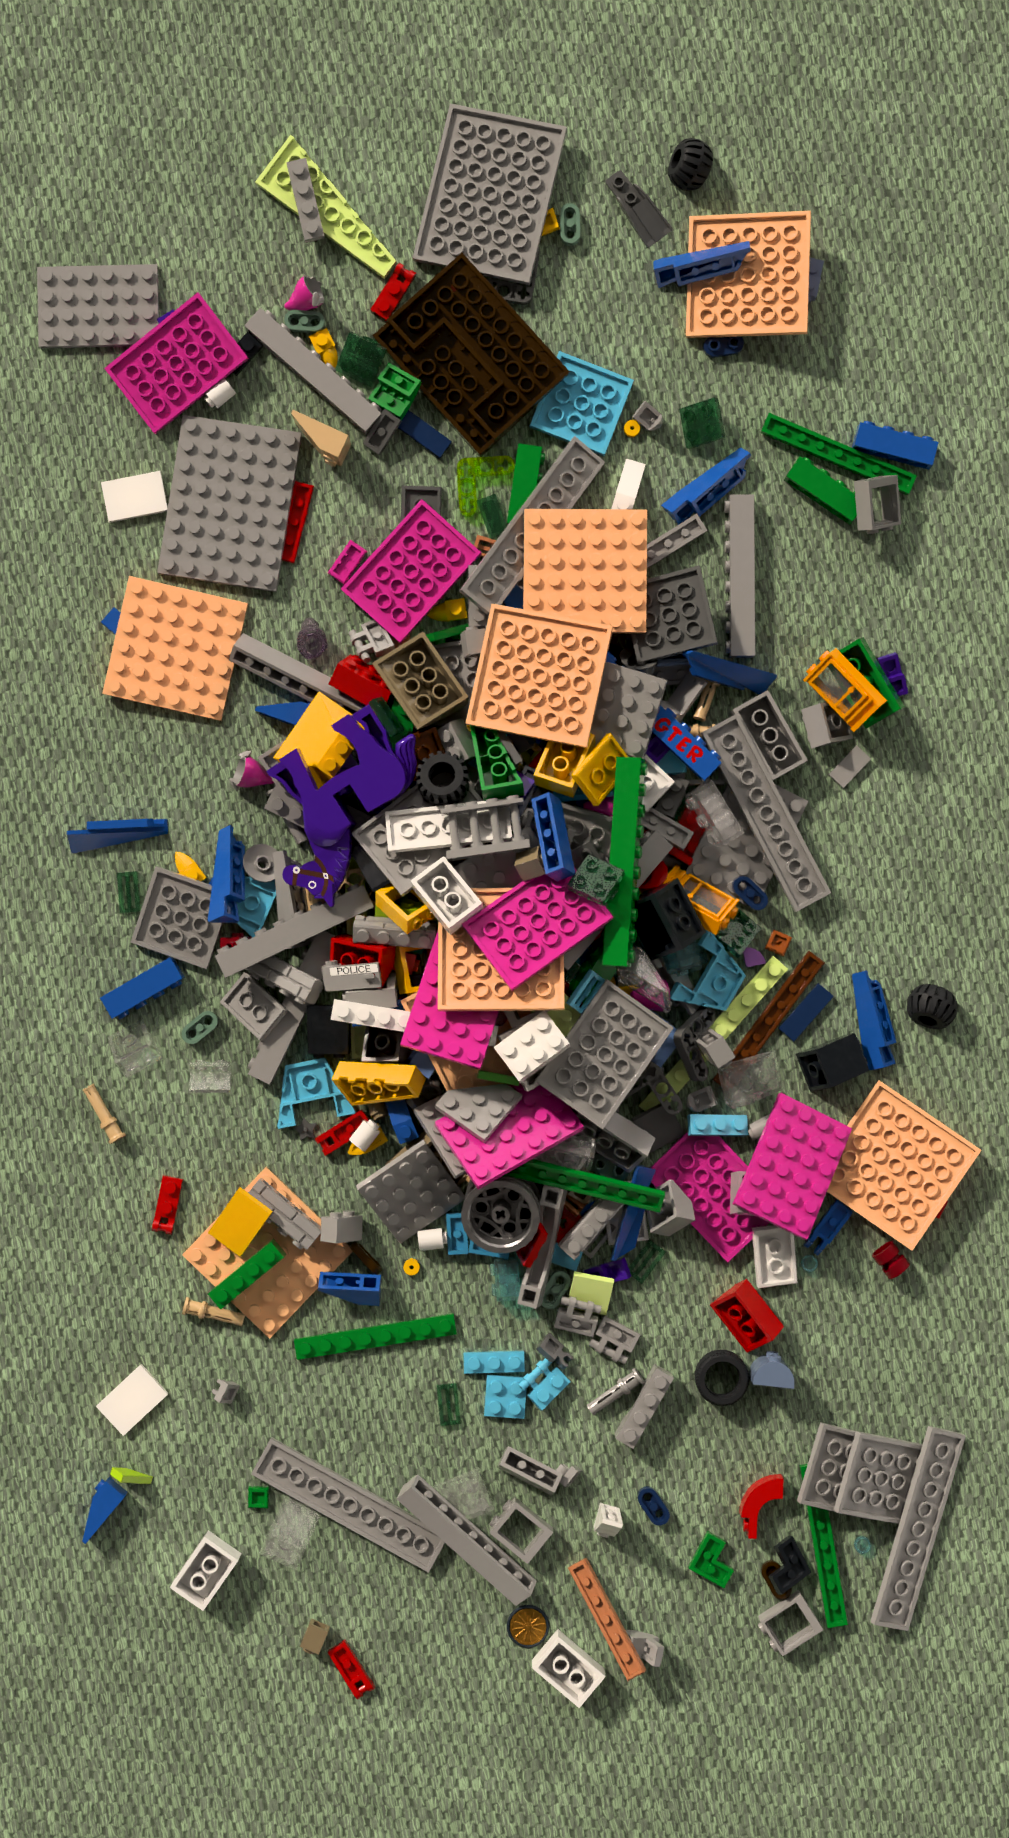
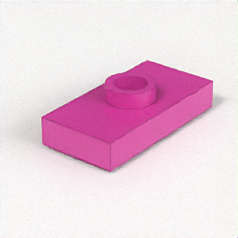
[327,540,367,584]

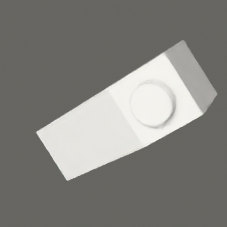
[611,459,646,509]
[594,1503,623,1538]

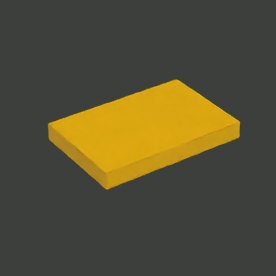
[571,733,628,806]
[208,1187,273,1257]

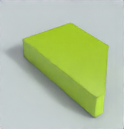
[110,1467,153,1484]

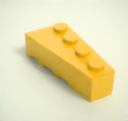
[331,1061,426,1106]

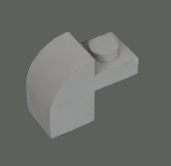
[625,1630,664,1667]

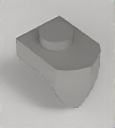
[632,401,663,431]
[686,1086,718,1113]

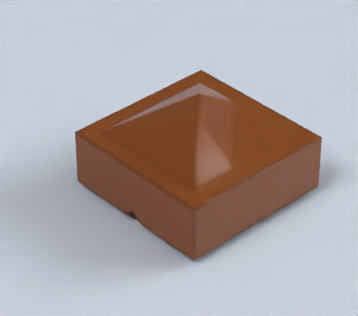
[765,930,792,957]

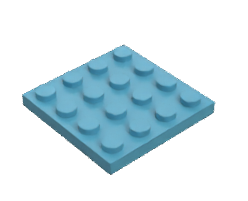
[530,351,634,456]

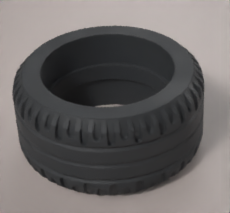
[695,1349,749,1406]

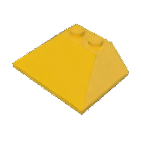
[273,691,365,789]

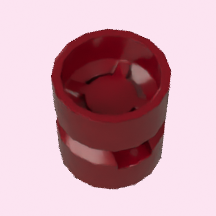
[872,1241,910,1279]

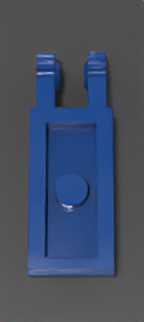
[804,1199,853,1256]

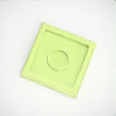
[567,1271,614,1315]

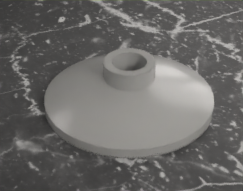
[243,844,277,882]

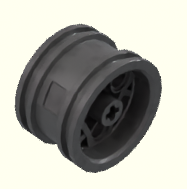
[461,1175,542,1253]

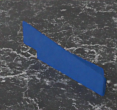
[653,241,751,288]
[661,448,751,525]
[682,651,777,695]
[67,819,168,853]
[208,825,245,923]
[852,970,897,1070]
[611,1165,656,1261]

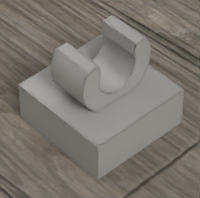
[212,1379,240,1404]
[556,1463,582,1487]

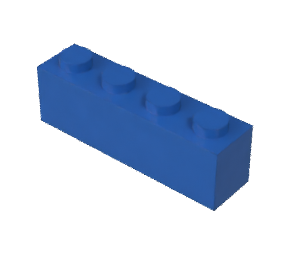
[852,421,939,470]
[531,792,575,881]
[100,957,185,1020]

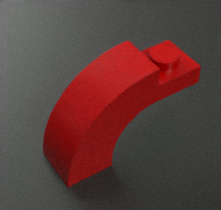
[739,1474,784,1539]

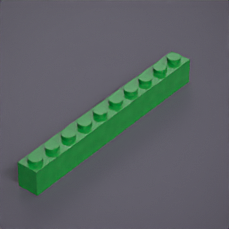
[602,757,648,967]

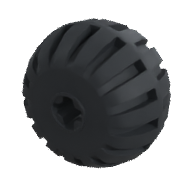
[668,138,713,191]
[907,984,958,1030]

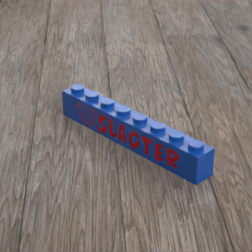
[606,652,722,782]

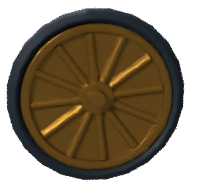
[507,1605,550,1648]

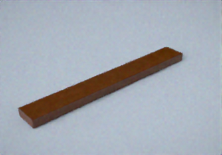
[712,951,825,1092]

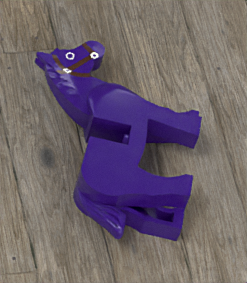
[266,704,417,907]

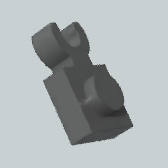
[536,1333,573,1370]

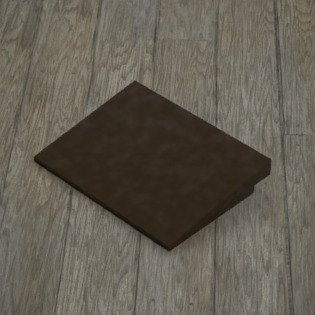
[372,253,570,458]

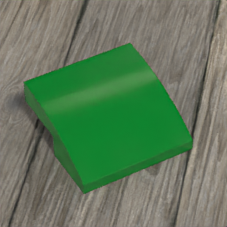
[368,362,422,420]

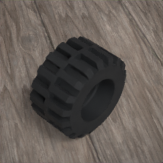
[416,751,470,806]

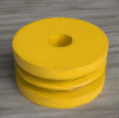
[624,420,640,437]
[403,1258,420,1276]

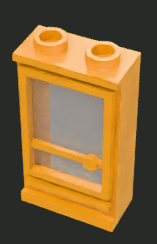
[803,648,887,732]
[663,864,739,935]

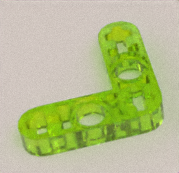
[457,456,515,518]

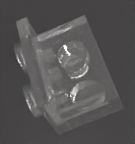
[189,1060,232,1093]

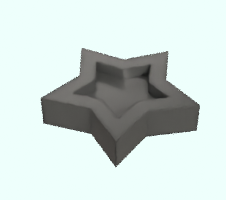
[294,1118,317,1141]

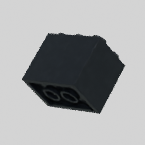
[634,878,706,961]

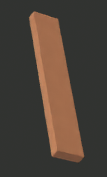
[568,1557,646,1681]

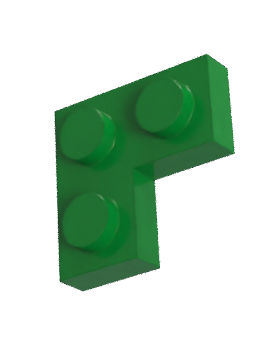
[688,1531,734,1588]

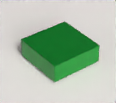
[248,1486,269,1508]

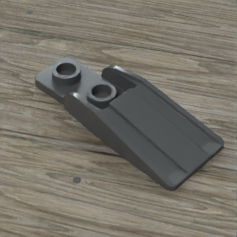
[606,170,672,248]

